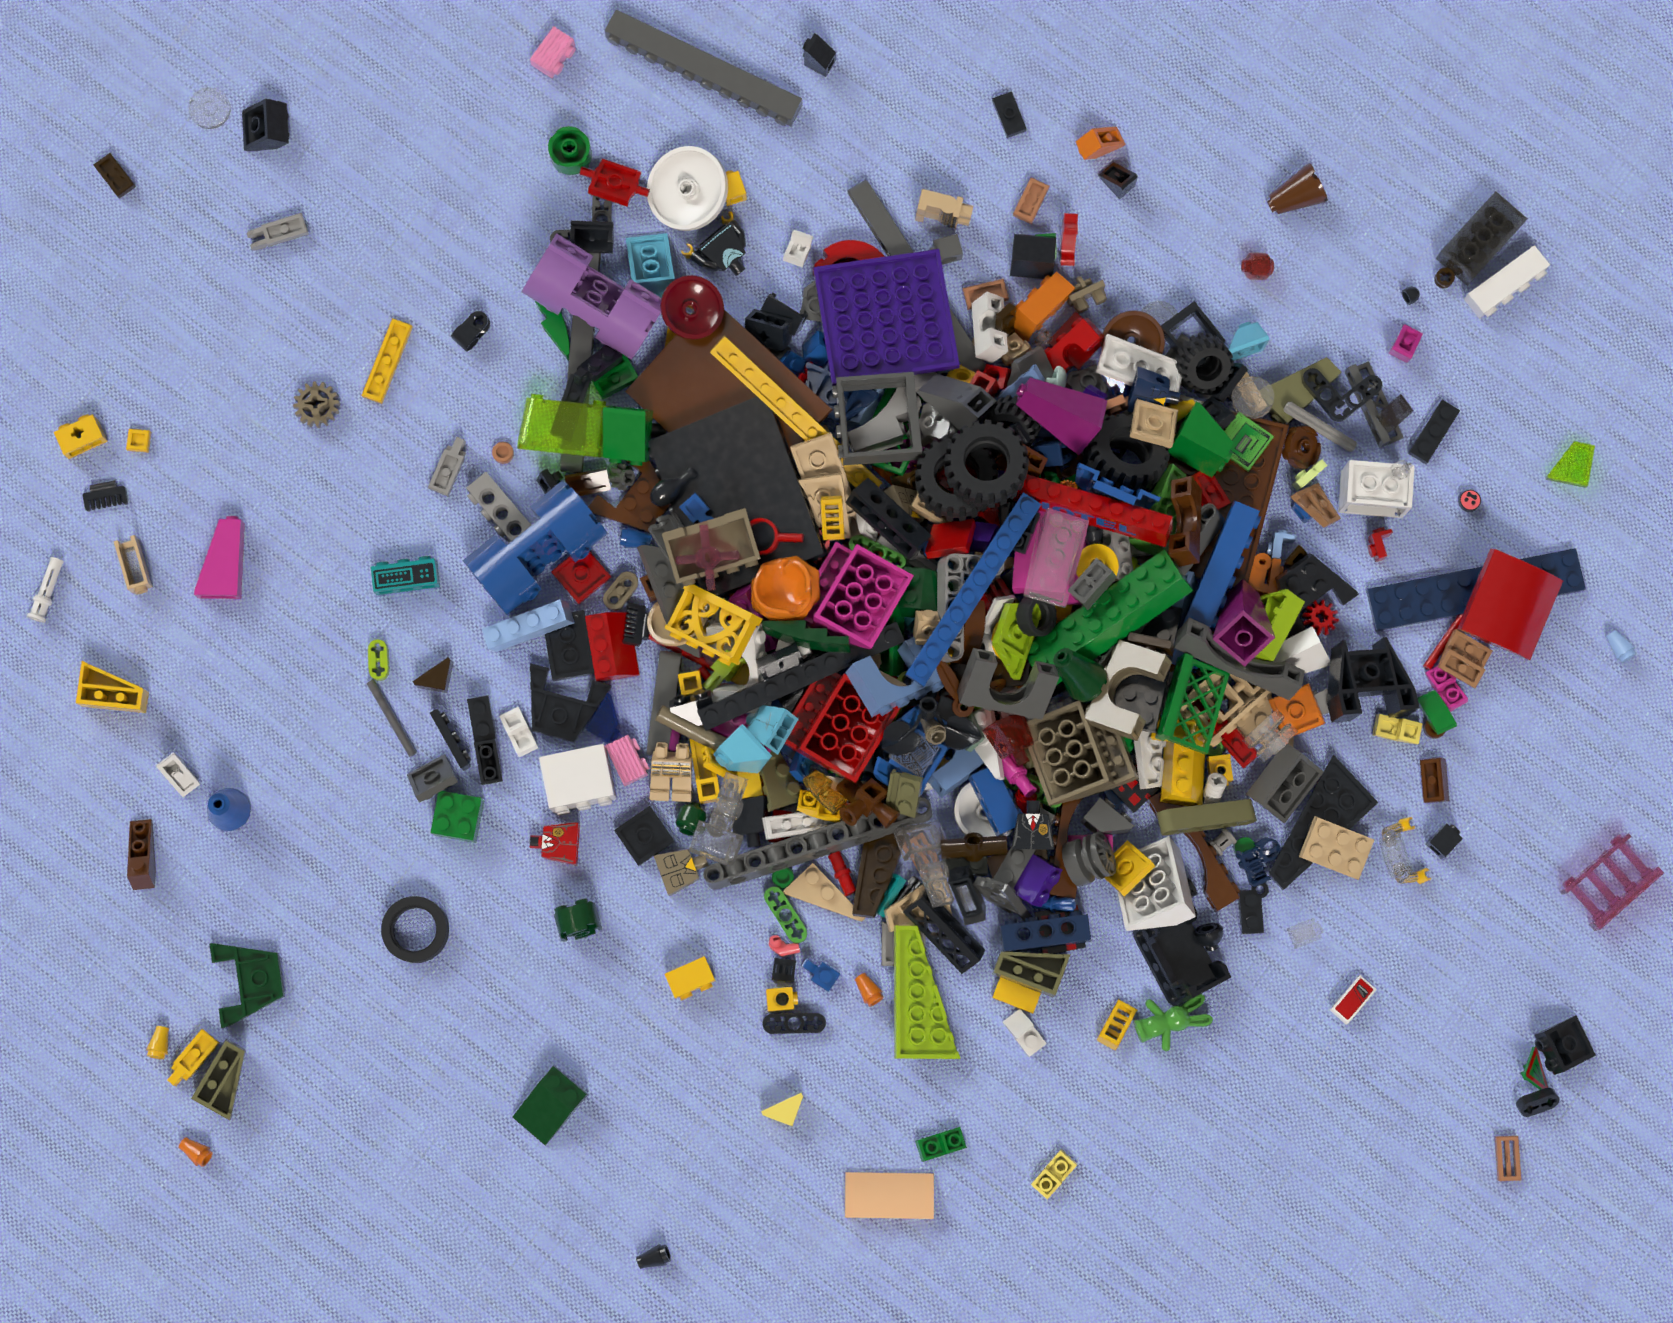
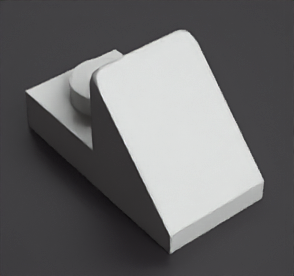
[156,752,200,797]
[1003,1009,1046,1057]

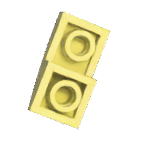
[1031,1149,1077,1200]

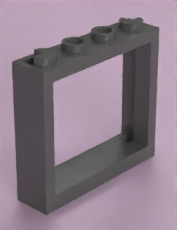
[832,372,922,466]

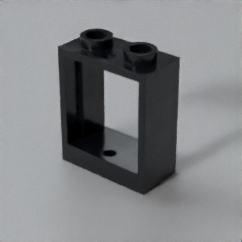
[1160,301,1226,369]

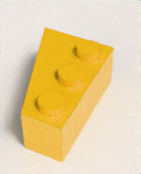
[76,661,149,713]

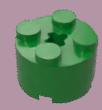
[548,126,592,175]

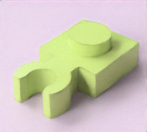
[1291,459,1328,491]

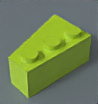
[1253,589,1305,662]

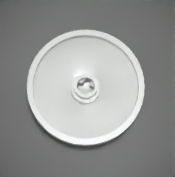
[647,146,728,231]

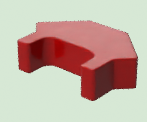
[1060,213,1078,266]

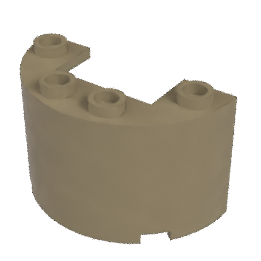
[662,508,761,587]

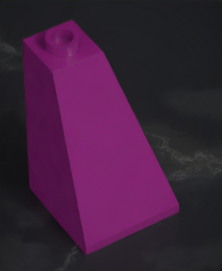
[1016,378,1107,455]
[1212,579,1275,667]

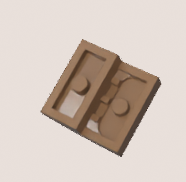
[1438,629,1493,688]

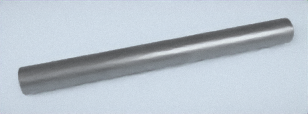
[367,680,417,757]

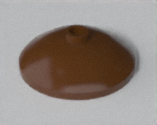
[1101,310,1165,354]

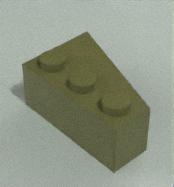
[992,952,1071,997]
[191,1039,246,1120]

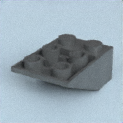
[917,374,996,431]

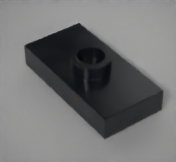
[992,91,1027,138]

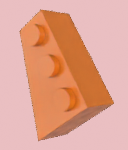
[1014,271,1075,342]

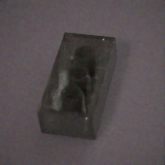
[1436,191,1528,286]

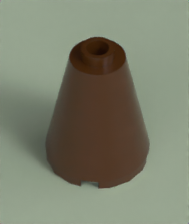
[1267,163,1328,214]

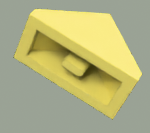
[761,1093,803,1126]

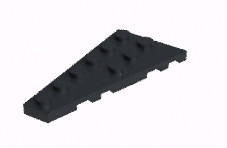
[1114,606,1183,733]
[1268,755,1378,890]

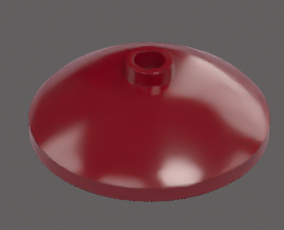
[660,275,724,340]

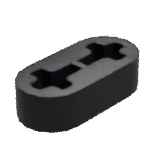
[1516,1087,1560,1117]

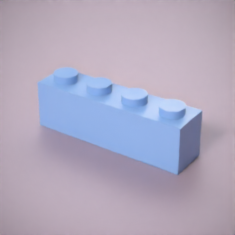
[482,600,575,652]

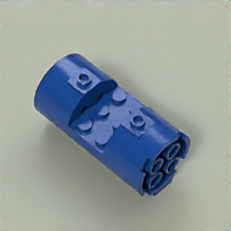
[462,480,608,615]

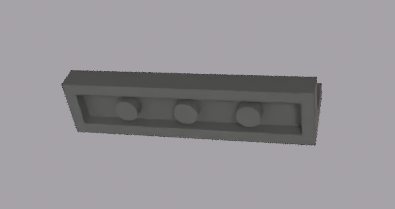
[1345,361,1404,448]

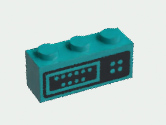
[371,556,440,596]

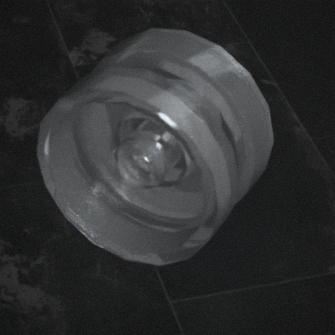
[1242,709,1298,763]

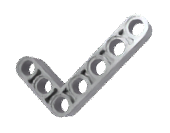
[937,554,1004,663]

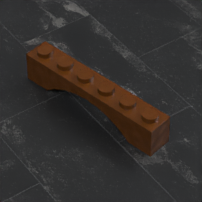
[1147,792,1240,912]
[1049,798,1083,899]

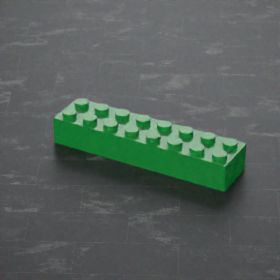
[1027,549,1193,685]

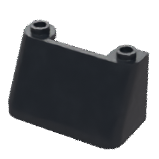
[1133,905,1231,1006]

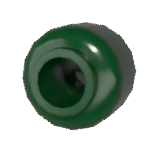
[675,802,707,836]

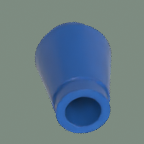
[619,527,651,548]

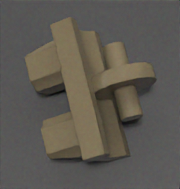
[1067,276,1107,314]

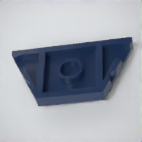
[806,362,879,423]

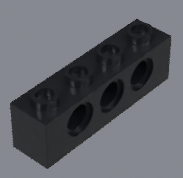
[845,478,932,560]

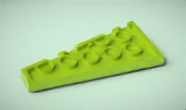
[894,925,961,1059]

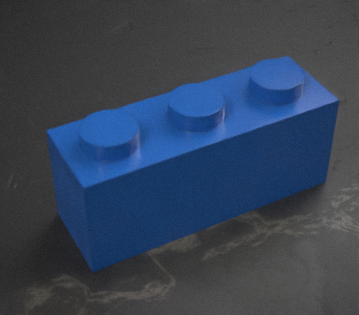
[968,768,1023,836]

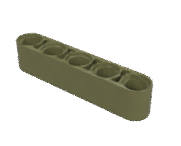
[1156,799,1257,836]

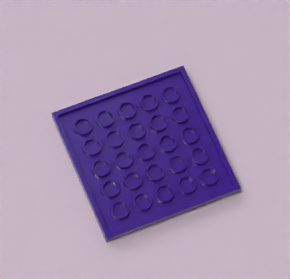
[813,249,960,386]

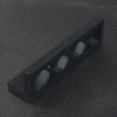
[903,888,985,974]

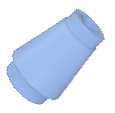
[1606,630,1637,663]

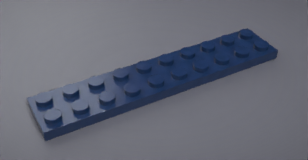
[1366,548,1586,632]

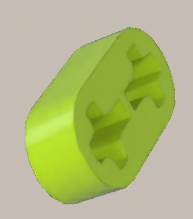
[368,639,390,681]

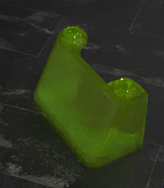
[517,394,607,457]

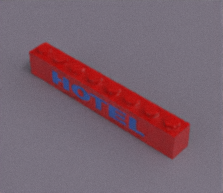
[1004,468,1173,547]

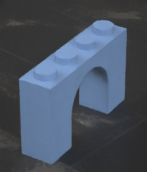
[846,637,944,717]
[894,701,984,798]

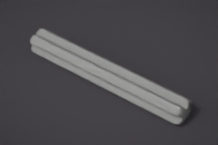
[1283,402,1357,452]

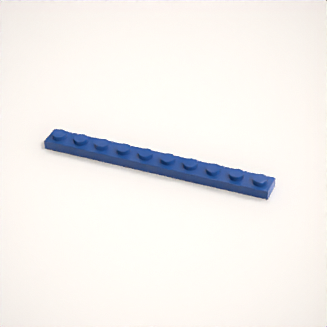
[905,492,1042,687]

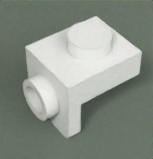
[783,230,813,268]

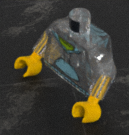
[1379,817,1431,884]

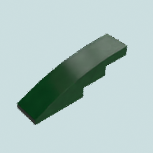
[762,620,851,653]

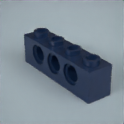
[1000,911,1091,952]

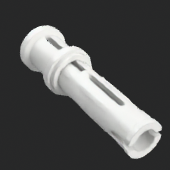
[26,557,64,623]

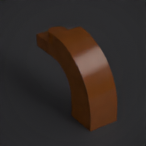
[951,600,985,664]

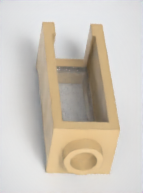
[113,535,153,595]

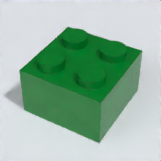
[430,791,484,843]

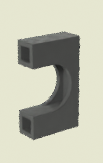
[957,648,1059,720]

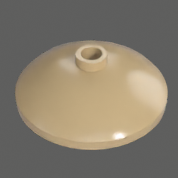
[647,601,710,646]

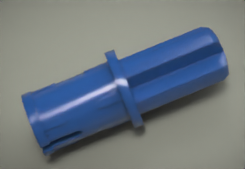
[1032,895,1076,913]

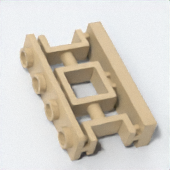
[1180,668,1270,747]

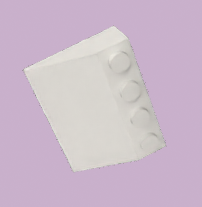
[1117,836,1196,931]

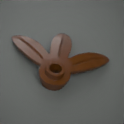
[936,661,1006,717]

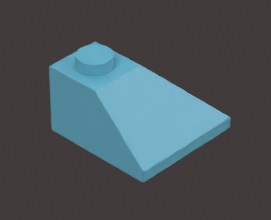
[1228,322,1270,361]
[713,724,772,774]

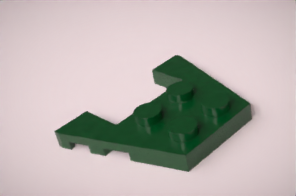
[209,943,285,1028]

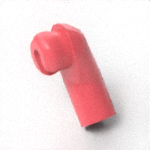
[769,935,800,956]

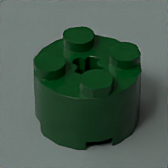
[554,898,602,942]

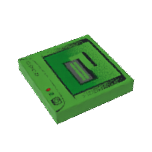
[1224,412,1274,472]

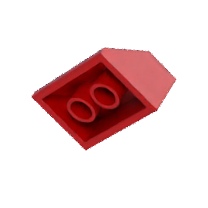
[585,612,640,682]

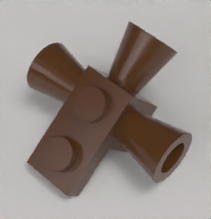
[835,778,900,829]

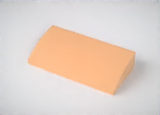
[845,1172,934,1219]

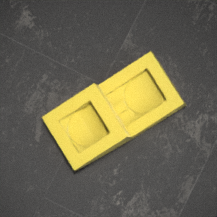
[1372,714,1423,745]

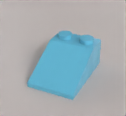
[626,233,675,298]

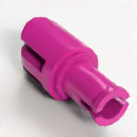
[1001,754,1037,798]

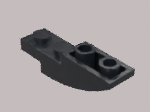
[467,695,503,785]

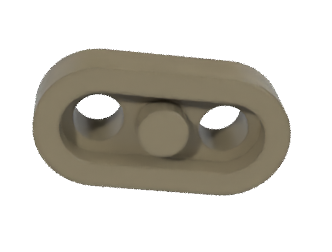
[603,572,638,611]

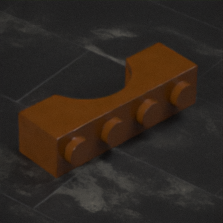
[1169,476,1202,567]

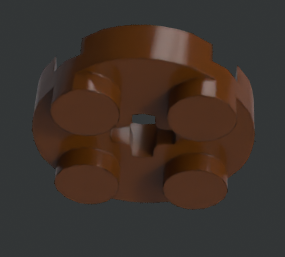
[1282,426,1321,469]

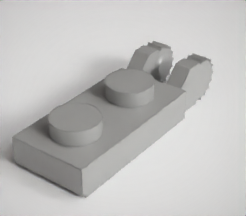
[247,213,309,251]

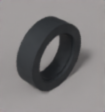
[381,896,449,963]

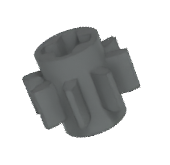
[608,463,635,490]

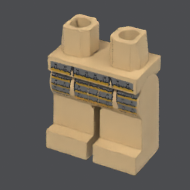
[915,189,973,229]
[649,742,693,802]

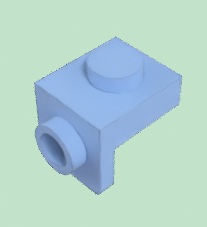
[1266,530,1296,560]

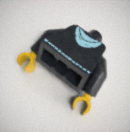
[681,211,746,276]

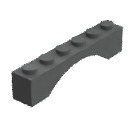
[1174,618,1305,700]

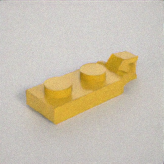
[167,1029,220,1086]

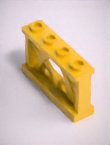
[664,584,762,666]

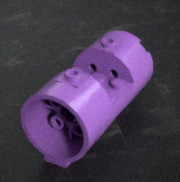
[522,233,661,360]

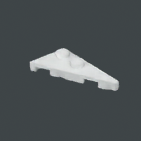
[972,708,1005,780]

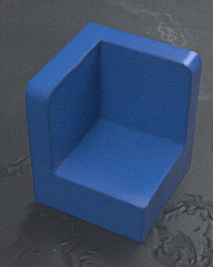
[802,330,828,367]

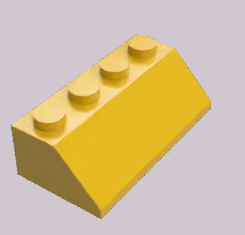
[1161,716,1205,807]

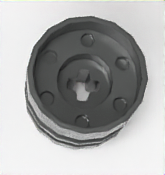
[1062,831,1116,887]

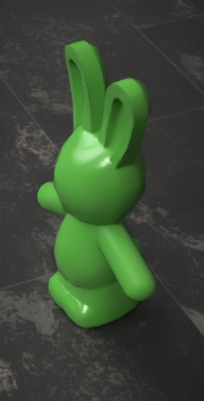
[1134,994,1213,1051]

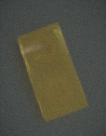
[803,770,847,814]

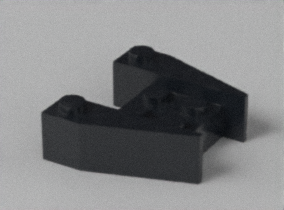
[1327,637,1420,723]

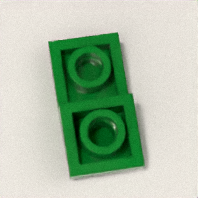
[1418,690,1457,735]
[915,1127,967,1162]

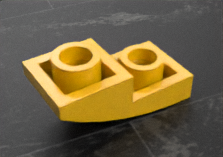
[797,789,843,823]

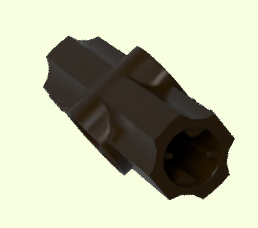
[940,832,1008,862]

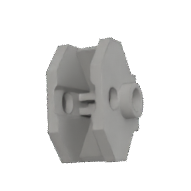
[906,403,958,447]

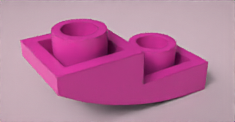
[1425,666,1468,712]

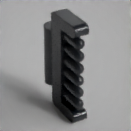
[83,481,128,512]
[622,603,650,647]

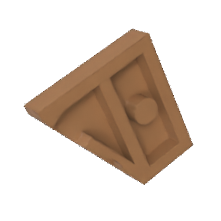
[1291,483,1341,528]

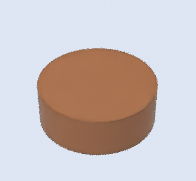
[492,442,514,464]

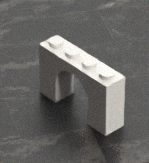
[706,622,772,713]

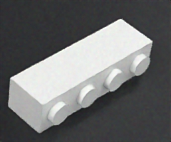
[1464,245,1550,319]

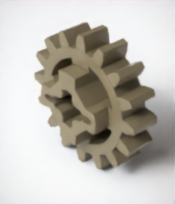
[293,381,340,428]

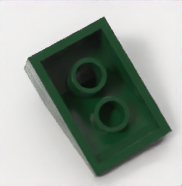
[898,567,967,618]
[512,1066,589,1146]

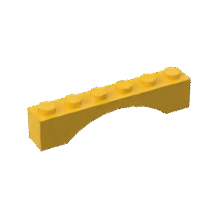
[678,671,722,805]

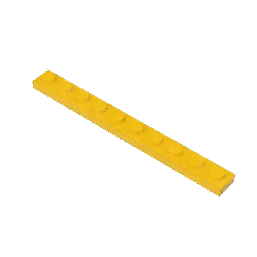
[710,336,882,488]

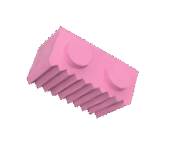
[530,26,576,78]
[605,735,650,786]

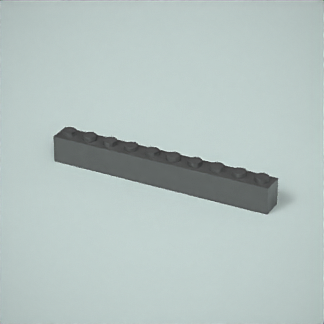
[604,10,803,127]

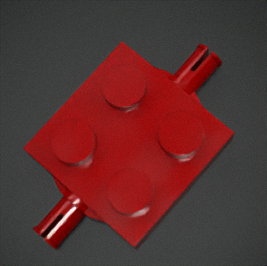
[580,159,650,207]

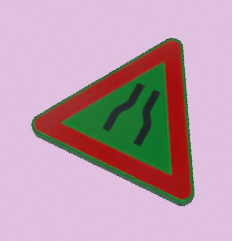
[1520,1046,1548,1090]

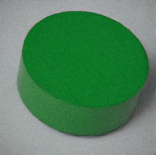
[1233,837,1255,855]
[772,868,794,889]

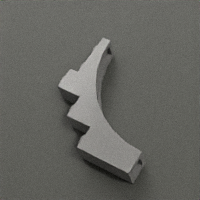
[847,372,937,453]

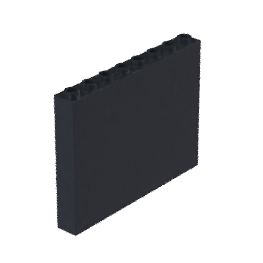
[648,396,828,598]

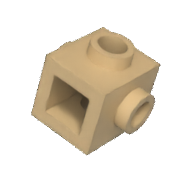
[1000,333,1032,367]

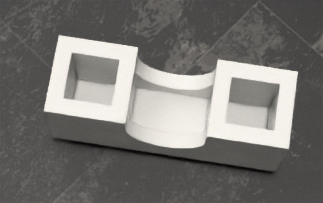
[971,292,1008,363]

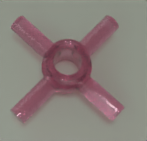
[676,524,739,591]

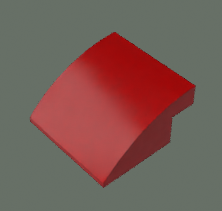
[1457,549,1563,660]
[785,673,900,783]

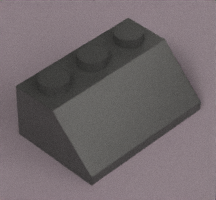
[1246,742,1324,824]

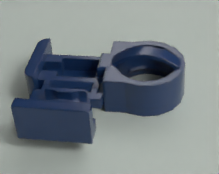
[1236,837,1281,887]

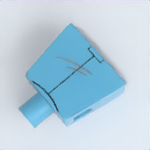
[746,705,798,755]

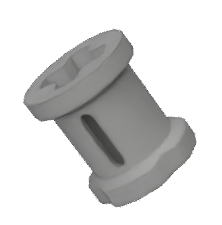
[1208,828,1237,856]

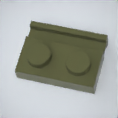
[886,769,923,818]

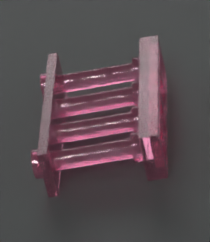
[1559,833,1664,931]

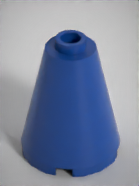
[207,788,251,831]

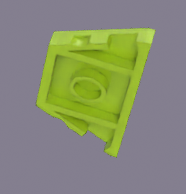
[992,603,1041,680]

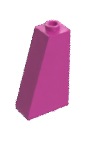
[194,516,245,599]

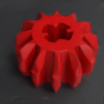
[1302,600,1339,636]

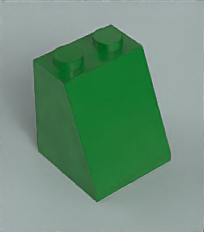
[1168,401,1234,477]
[603,406,653,466]

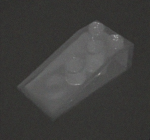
[1023,508,1089,608]

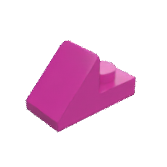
[1389,324,1423,363]

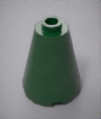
[1053,648,1107,702]

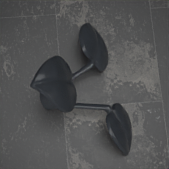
[882,676,982,756]

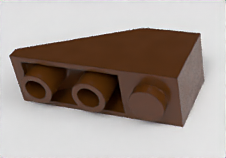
[127,819,156,890]

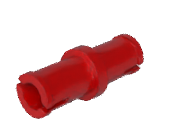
[828,851,856,896]

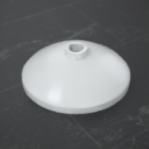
[954,783,1017,837]

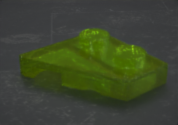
[1546,441,1595,488]

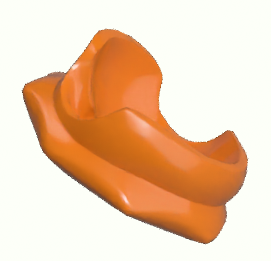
[751,556,820,621]

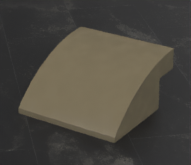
[1020,701,1139,806]

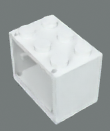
[1338,460,1414,518]
[539,744,617,815]

